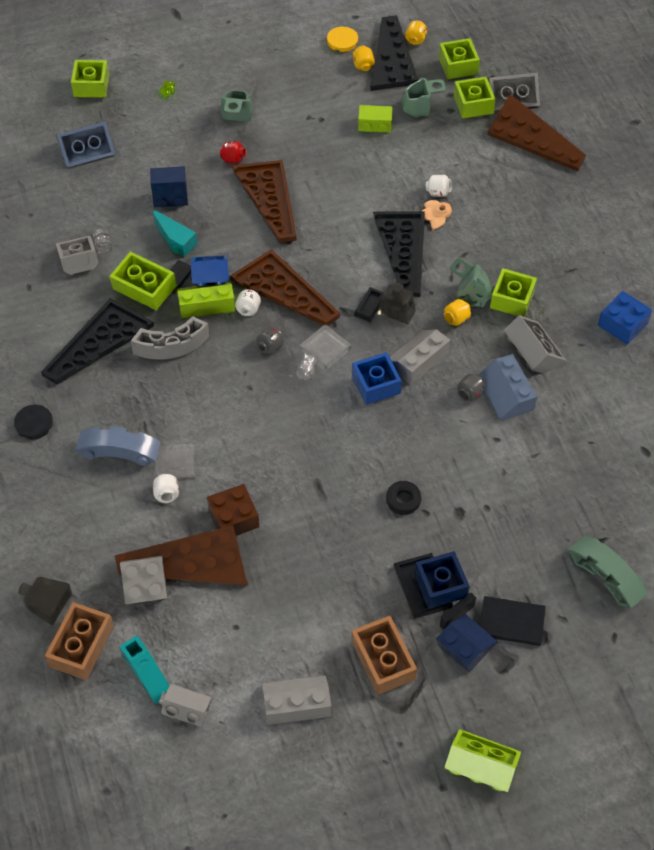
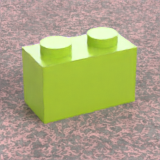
[358,105,392,133]

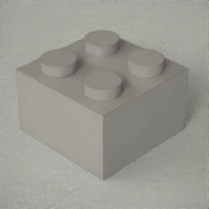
[120,556,168,604]

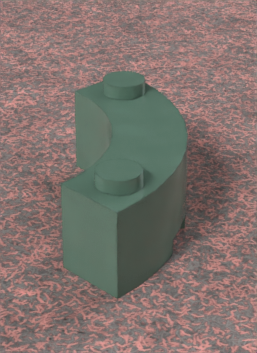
[568,536,648,608]

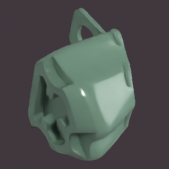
[400,78,446,118]
[220,90,253,122]
[450,257,493,307]

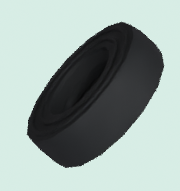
[386,481,421,515]

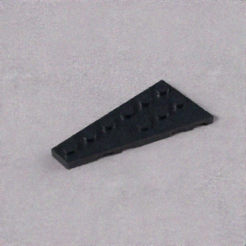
[371,15,418,91]
[373,211,425,297]

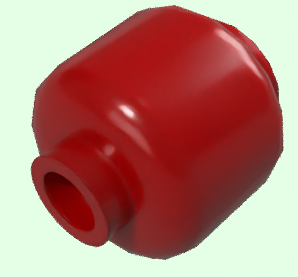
[220,141,246,164]

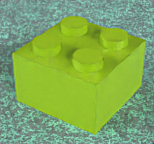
[438,38,480,80]
[71,60,109,98]
[453,77,495,119]
[490,268,537,317]

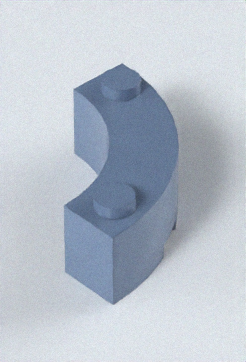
[75,426,161,466]

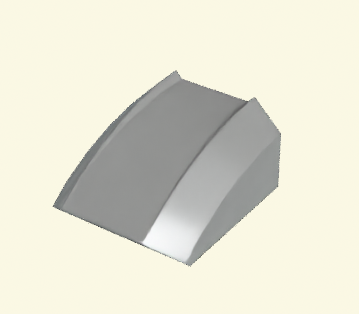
[56,236,98,275]

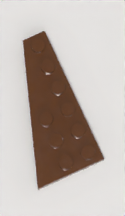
[488,94,586,171]
[232,160,297,243]
[230,249,340,327]
[114,525,248,585]

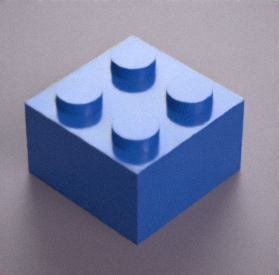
[191,255,229,286]
[598,291,652,345]
[352,352,402,405]

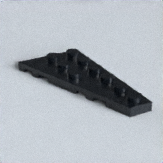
[41,298,154,384]

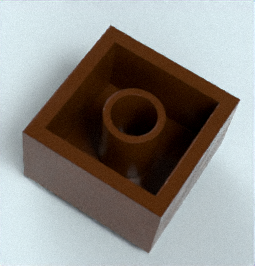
[207,484,259,536]

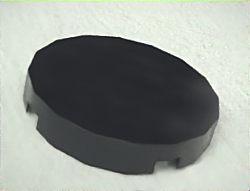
[14,404,53,440]

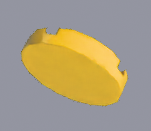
[327,27,358,52]

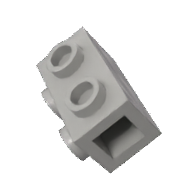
[159,684,211,727]

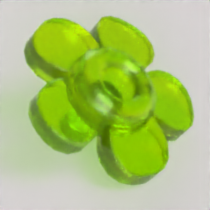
[159,80,175,99]

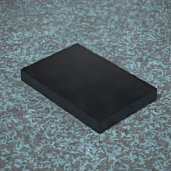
[394,553,453,619]
[480,596,546,646]

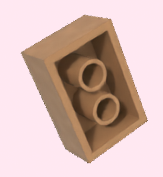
[45,602,114,681]
[351,616,417,695]

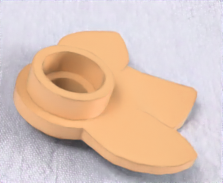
[422,200,452,230]

